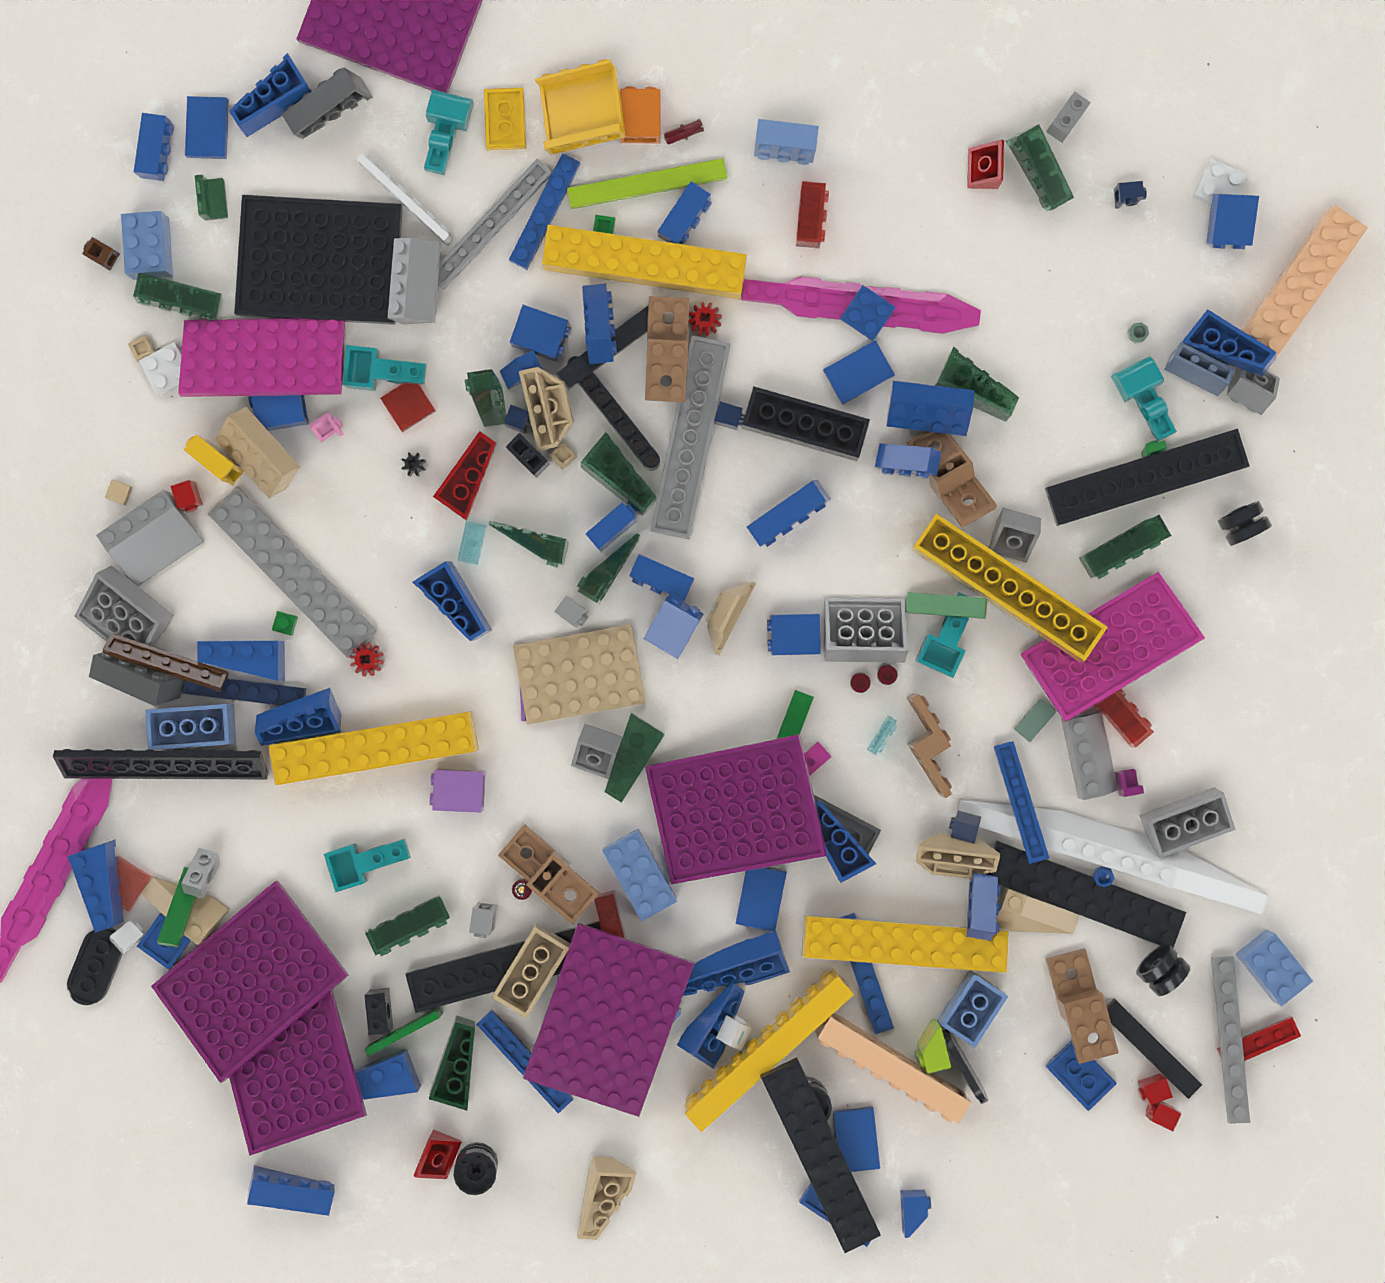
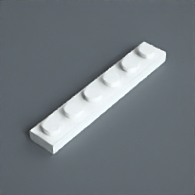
[357,153,452,246]

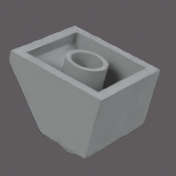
[1227,368,1280,415]
[989,507,1041,563]
[571,724,623,779]

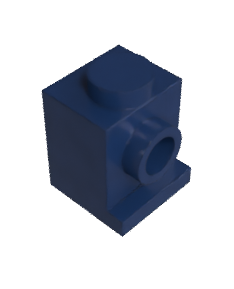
[1113,181,1147,209]

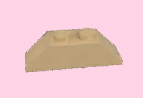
[519,367,574,451]
[706,582,756,655]
[915,833,1000,879]

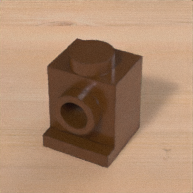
[82,237,120,271]

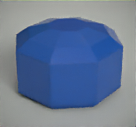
[1093,866,1115,887]

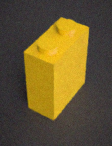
[184,434,244,485]

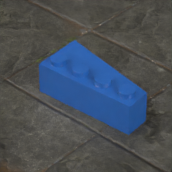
[229,53,312,137]
[582,283,617,364]
[1182,309,1277,376]
[747,480,831,547]
[412,561,492,641]
[197,641,285,681]
[255,688,341,746]
[815,799,876,883]
[68,840,124,933]
[355,1049,421,1100]
[247,1165,335,1216]

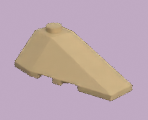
[141,877,230,945]
[996,887,1080,934]
[577,1156,636,1240]

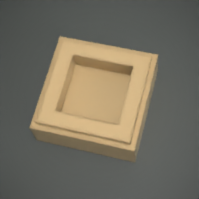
[128,335,156,363]
[549,441,577,470]
[105,479,133,506]

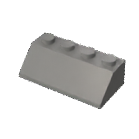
[388,238,441,324]
[1061,712,1118,800]
[1139,787,1236,858]

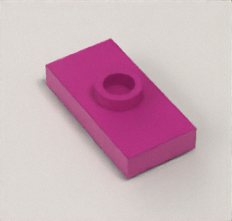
[804,742,832,776]

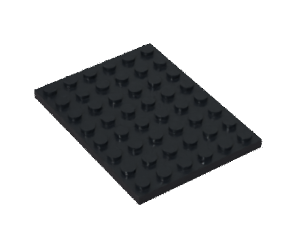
[234,195,403,325]

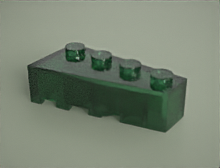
[1006,124,1074,211]
[133,272,222,322]
[934,346,1019,422]
[465,369,506,427]
[581,432,656,517]
[1079,514,1172,579]
[605,712,665,803]
[364,895,450,957]

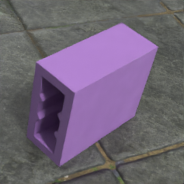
[429,769,486,813]

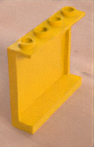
[535,59,626,155]

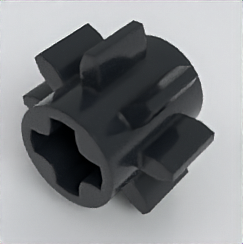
[401,452,427,477]

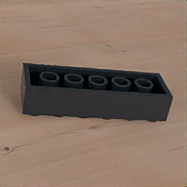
[742,386,870,461]

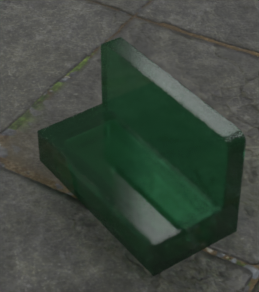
[194,174,228,221]

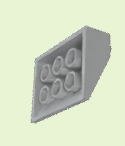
[96,490,204,586]
[74,565,174,647]
[824,597,908,663]

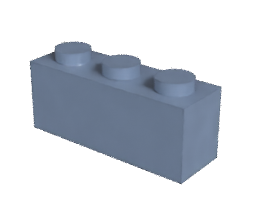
[1164,342,1235,396]

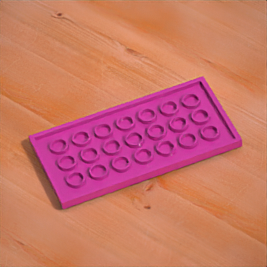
[178,318,345,397]
[1020,572,1205,723]

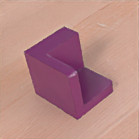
[1115,769,1144,797]

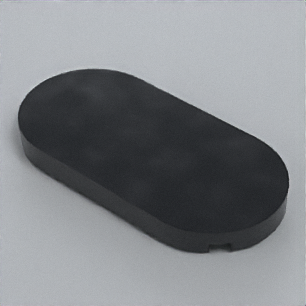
[67,928,123,1006]
[942,1029,989,1104]

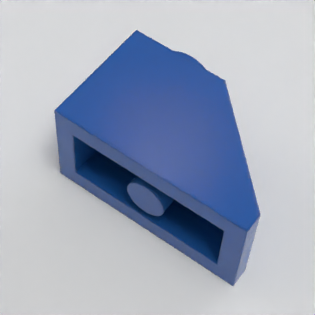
[500,350,542,389]
[900,1189,931,1238]

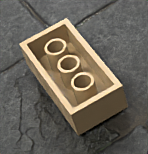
[215,407,300,498]
[492,923,570,1019]

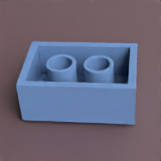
[754,119,819,165]
[121,211,173,280]
[1235,929,1313,1006]
[937,970,1008,1048]

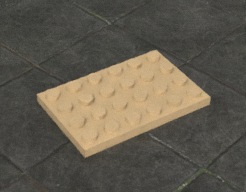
[513,624,646,725]

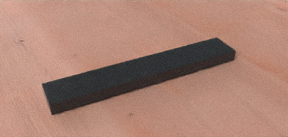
[556,305,649,390]
[1106,999,1202,1099]

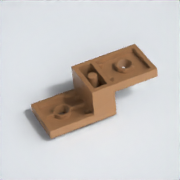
[645,296,690,402]
[907,431,997,528]
[907,694,952,798]
[498,824,600,925]
[1046,948,1119,1064]

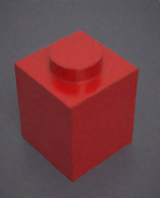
[170,480,203,513]
[1137,1073,1173,1105]
[1145,1101,1182,1132]

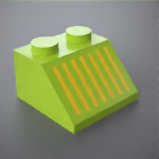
[915,1019,951,1074]

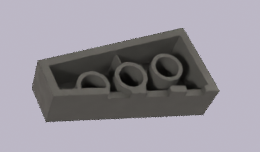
[282,67,373,139]
[89,652,184,706]

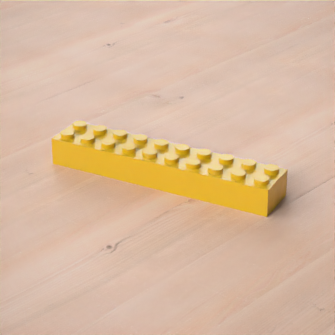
[542,225,747,299]
[912,514,1108,663]
[269,711,478,786]
[801,915,1009,973]
[685,969,854,1132]

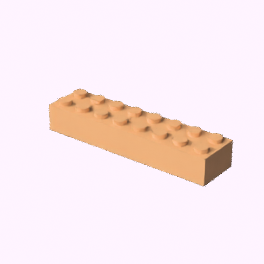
[1242,205,1368,358]
[815,1013,971,1124]

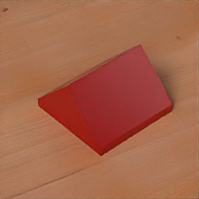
[967,139,1004,189]
[413,1129,462,1179]

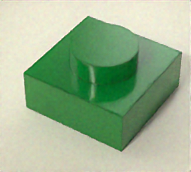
[593,215,616,234]
[1141,440,1167,457]
[272,611,298,636]

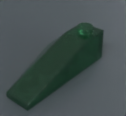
[489,521,569,568]
[577,533,641,605]

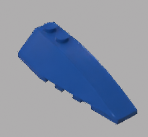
[683,931,790,996]

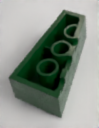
[429,1015,475,1111]

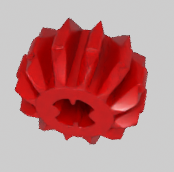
[688,302,722,337]
[350,643,385,677]

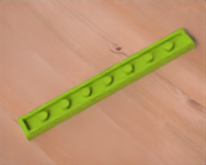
[567,158,727,209]

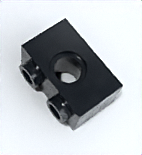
[506,433,550,478]
[364,988,393,1035]

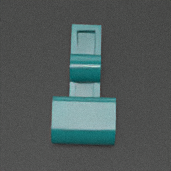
[424,90,474,175]
[342,345,427,391]
[1111,357,1177,442]
[915,592,969,678]
[324,839,411,893]

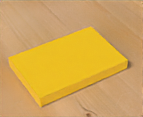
[484,87,526,151]

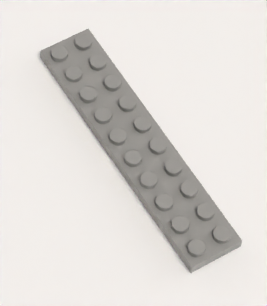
[650,335,731,540]
[208,487,377,658]

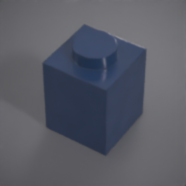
[714,401,745,430]
[504,404,530,434]
[949,810,981,844]

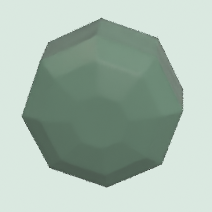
[1127,322,1149,343]

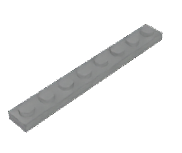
[438,159,552,290]
[1211,956,1250,1124]

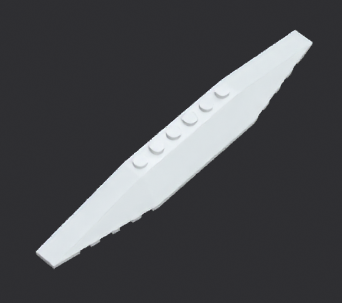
[955,800,1268,914]

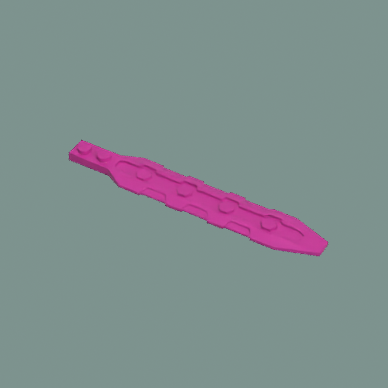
[741,276,981,334]
[0,779,113,983]

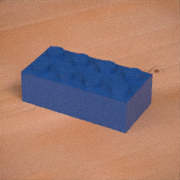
[886,381,974,436]

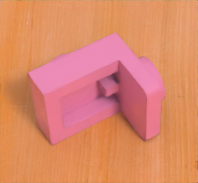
[309,412,344,442]

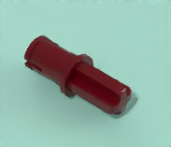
[664,119,704,145]

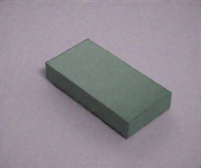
[1014,699,1056,742]

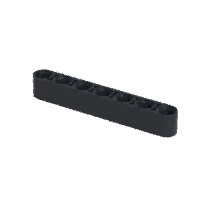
[567,356,660,471]

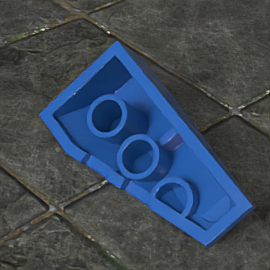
[677,982,745,1069]

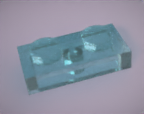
[458,521,487,565]
[867,716,897,755]

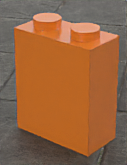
[620,86,661,144]

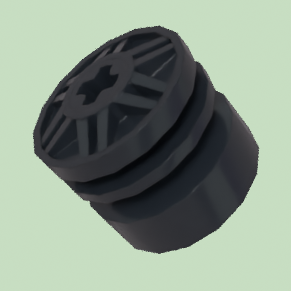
[453,1142,498,1195]

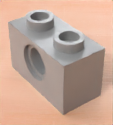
[1046,91,1091,143]
[554,595,589,627]
[181,848,220,899]
[469,902,498,938]

